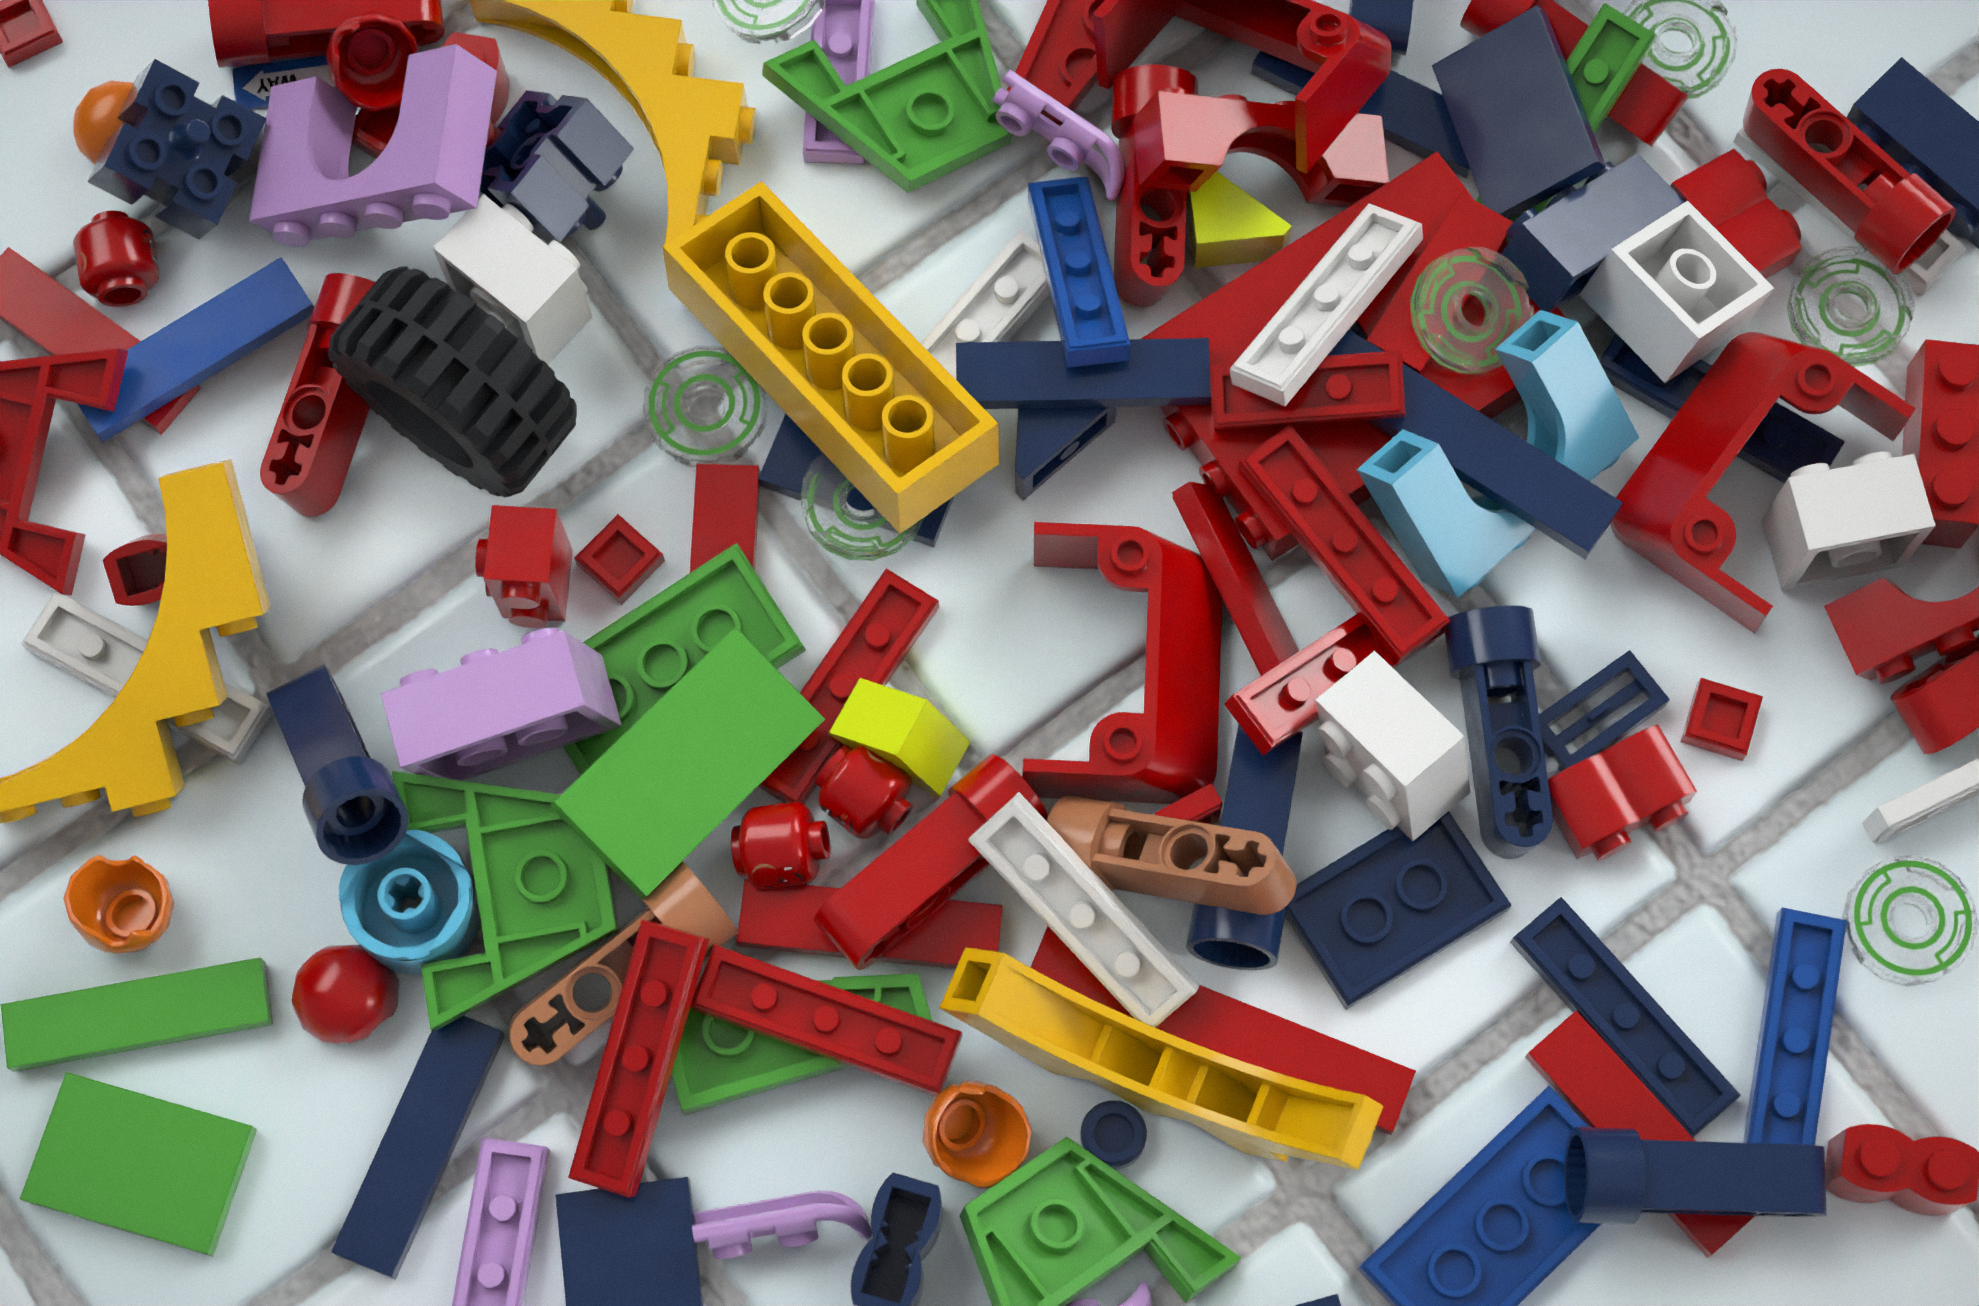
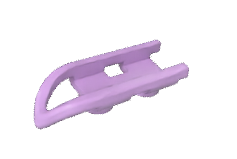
[992,70,1125,201]
[692,1191,871,1259]

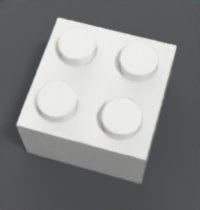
[432,194,592,364]
[1579,201,1774,383]
[1762,451,1935,590]
[1316,651,1471,841]

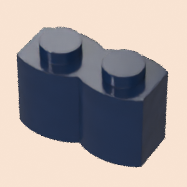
[851,1172,943,1306]

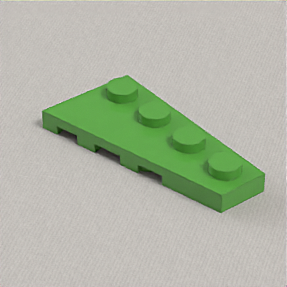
[671,973,932,1115]

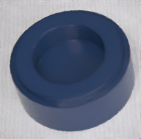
[1080,1100,1147,1170]

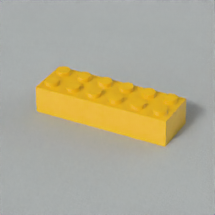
[662,181,999,534]

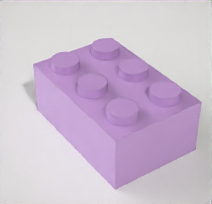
[381,628,622,781]

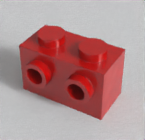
[475,505,573,628]

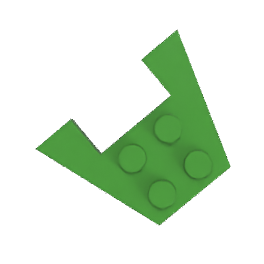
[762,0,1013,193]
[392,771,619,1031]
[959,1137,1242,1306]

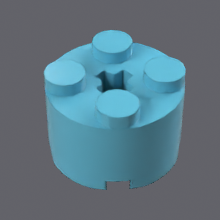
[339,830,481,974]

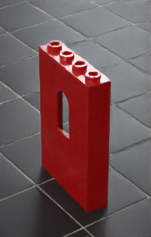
[1141,152,1566,561]

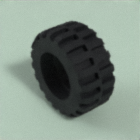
[328,266,577,498]

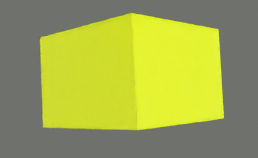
[1186,171,1292,268]
[827,678,970,798]

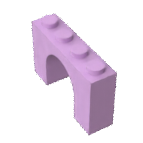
[249,44,497,247]

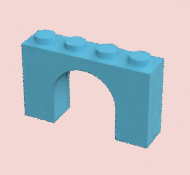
[1356,310,1640,598]

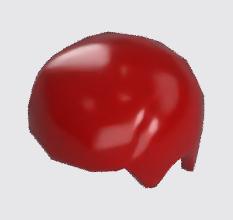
[326,11,418,112]
[291,945,399,1044]

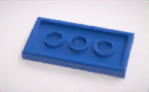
[1357,1086,1602,1306]

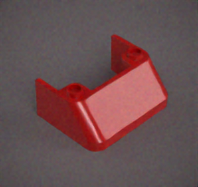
[1092,0,1392,174]
[1610,332,1916,634]
[1022,522,1222,804]

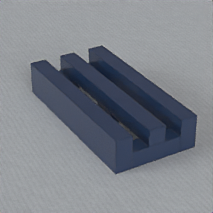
[1539,650,1670,772]

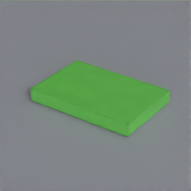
[20,1072,257,1257]

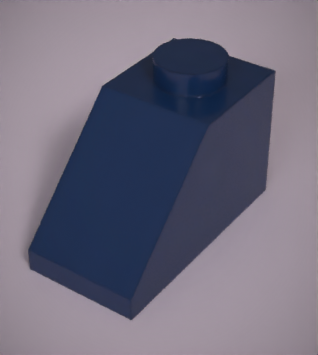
[1015,407,1116,501]

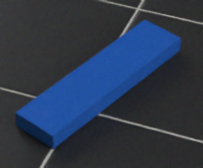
[1028,176,1130,368]
[77,257,314,443]
[1743,907,1847,1145]

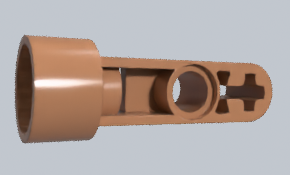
[1046,795,1297,915]
[508,861,739,1066]

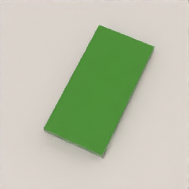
[563,543,806,775]
[550,627,825,900]

